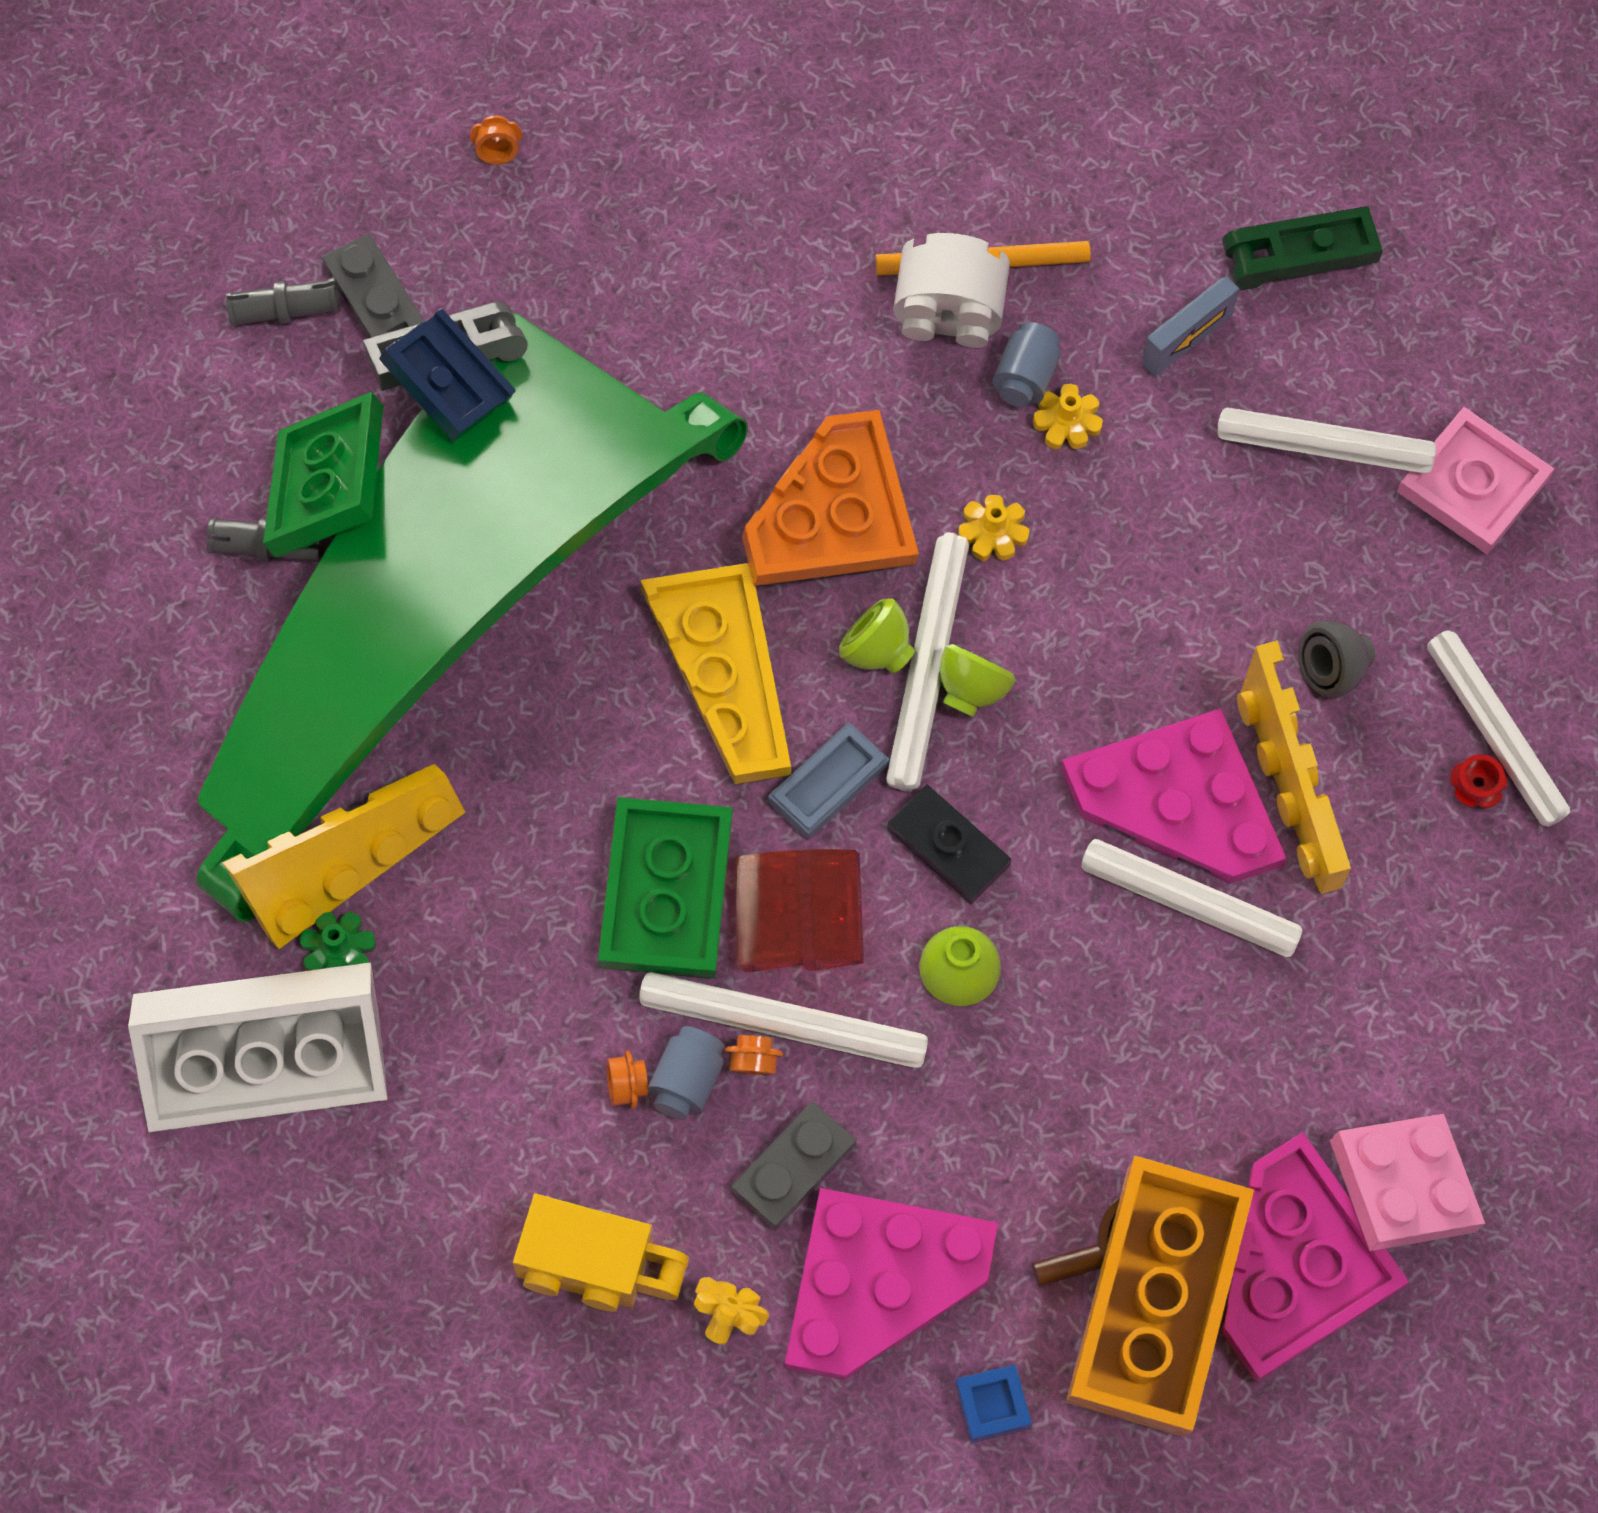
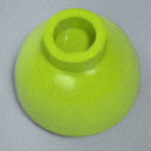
[839,598,915,674]
[940,644,1016,717]
[919,926,1001,1006]

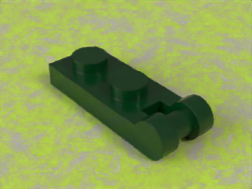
[1222,206,1383,290]

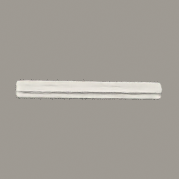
[886,532,969,792]
[639,972,928,1068]

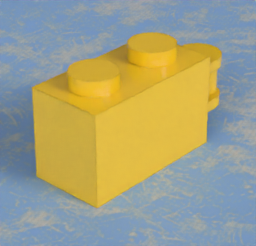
[513,1193,690,1312]

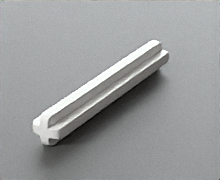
[1218,407,1436,474]
[1427,630,1570,827]
[1081,839,1302,957]

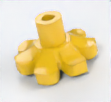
[1032,384,1103,450]
[958,495,1029,562]
[694,1277,770,1344]

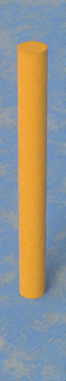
[875,241,1091,276]

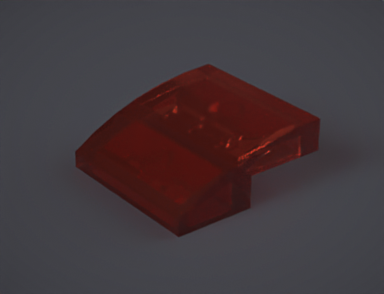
[735,849,864,972]

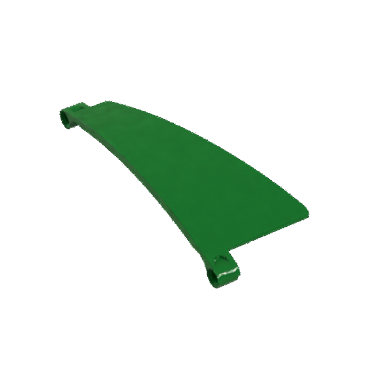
[196,313,748,922]

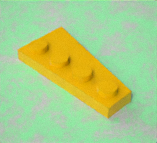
[640,563,791,784]
[1237,640,1351,894]
[223,764,466,949]

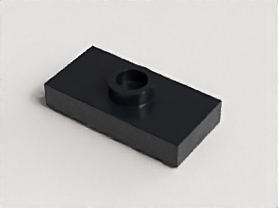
[887,784,1012,904]

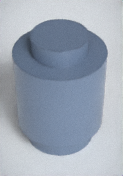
[992,322,1061,407]
[647,1026,725,1120]

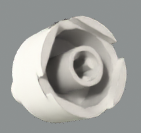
[893,233,1010,348]

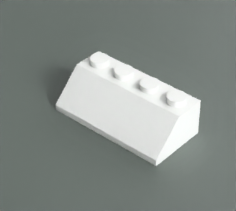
[128,962,387,1132]

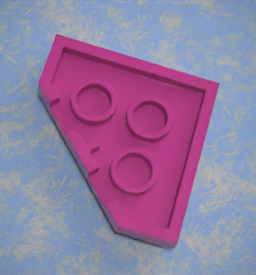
[1060,708,1287,884]
[1221,1132,1409,1384]
[785,1188,998,1381]

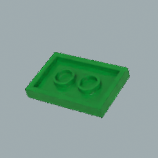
[263,391,384,558]
[598,797,733,979]

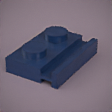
[379,308,516,442]

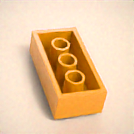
[1066,1156,1254,1438]

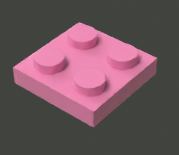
[1397,407,1554,555]
[1330,1114,1485,1251]

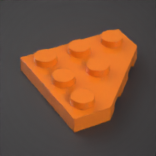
[742,410,919,586]

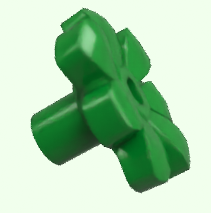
[300,911,376,971]

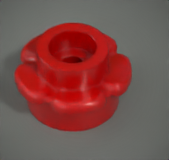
[1450,754,1507,809]

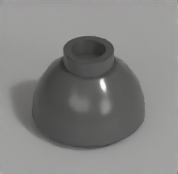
[1298,620,1375,699]

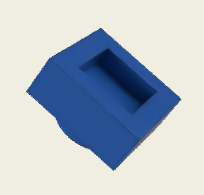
[955,1364,1032,1444]

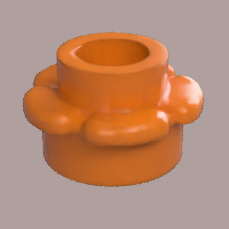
[470,115,523,165]
[724,1035,783,1075]
[606,1050,648,1109]

